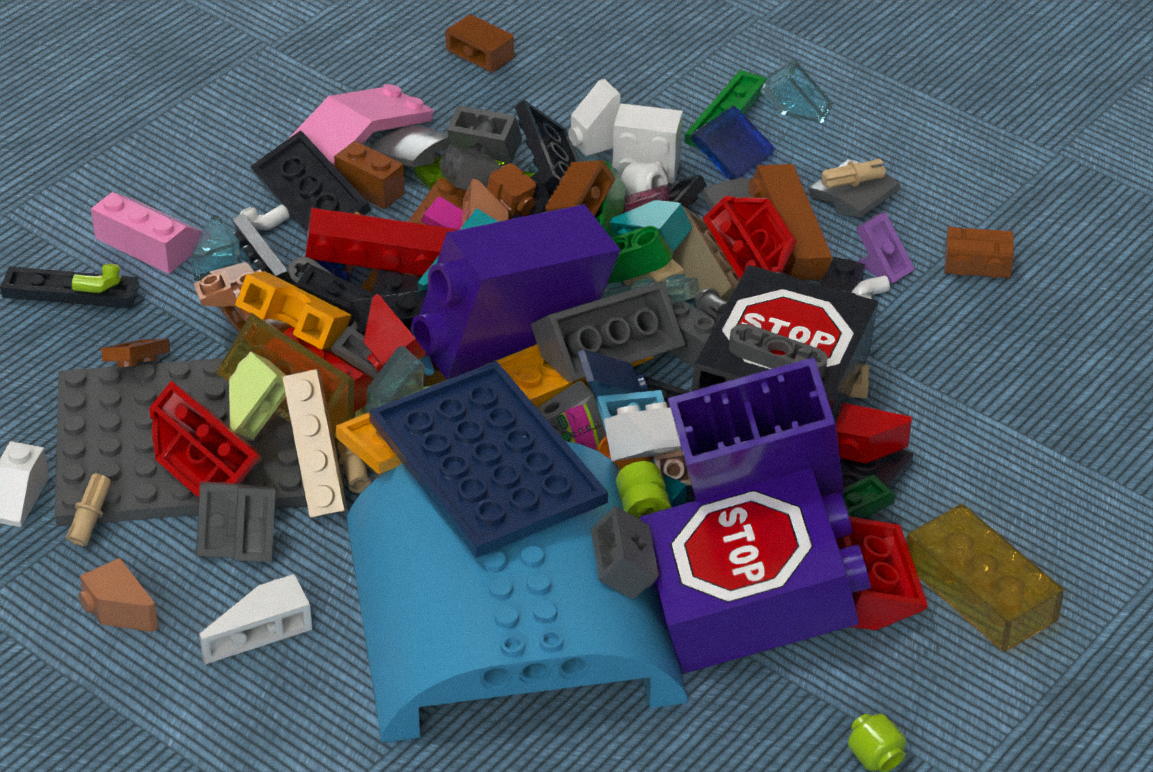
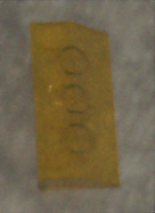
[216,313,354,447]

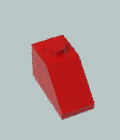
[363,294,426,380]
[836,403,912,463]

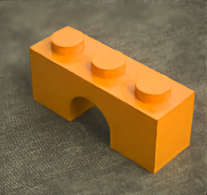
[235,271,351,350]

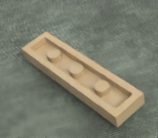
[282,369,348,518]

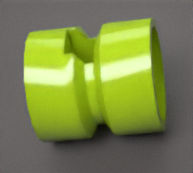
[616,461,672,520]

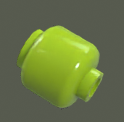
[848,713,907,772]

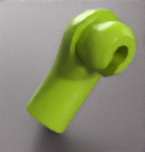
[72,263,122,293]

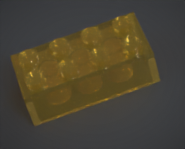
[906,503,1064,653]

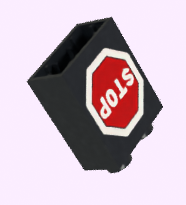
[691,265,878,425]

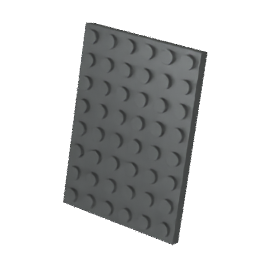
[55,356,345,526]

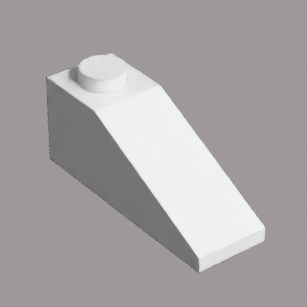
[199,574,312,664]

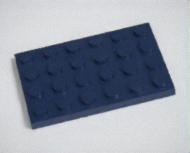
[369,361,608,558]

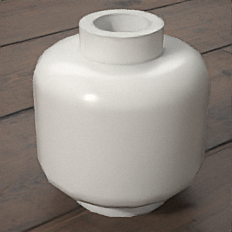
[621,162,668,204]

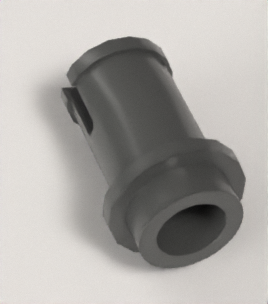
[695,288,727,321]

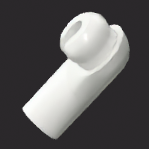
[240,204,290,231]
[852,275,890,299]

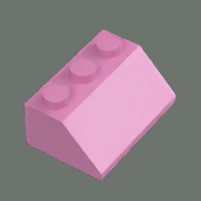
[91,192,211,274]

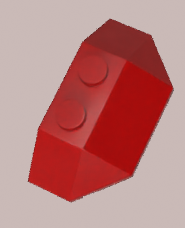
[703,196,797,279]
[149,381,261,498]

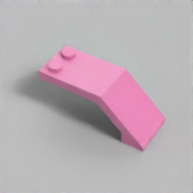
[288,84,434,166]

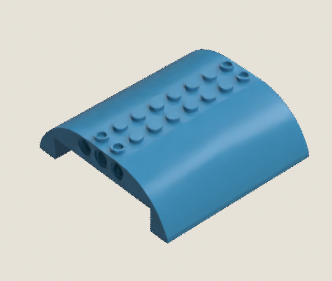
[347,441,688,743]

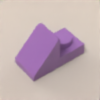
[856,212,915,284]

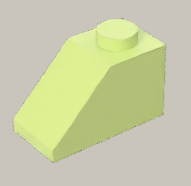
[229,351,286,440]

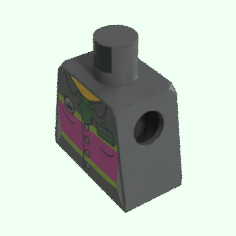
[536,381,607,451]

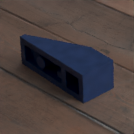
[578,349,649,398]

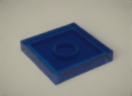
[690,105,776,180]

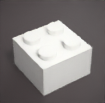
[613,103,682,183]

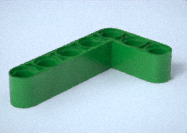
[594,161,673,287]

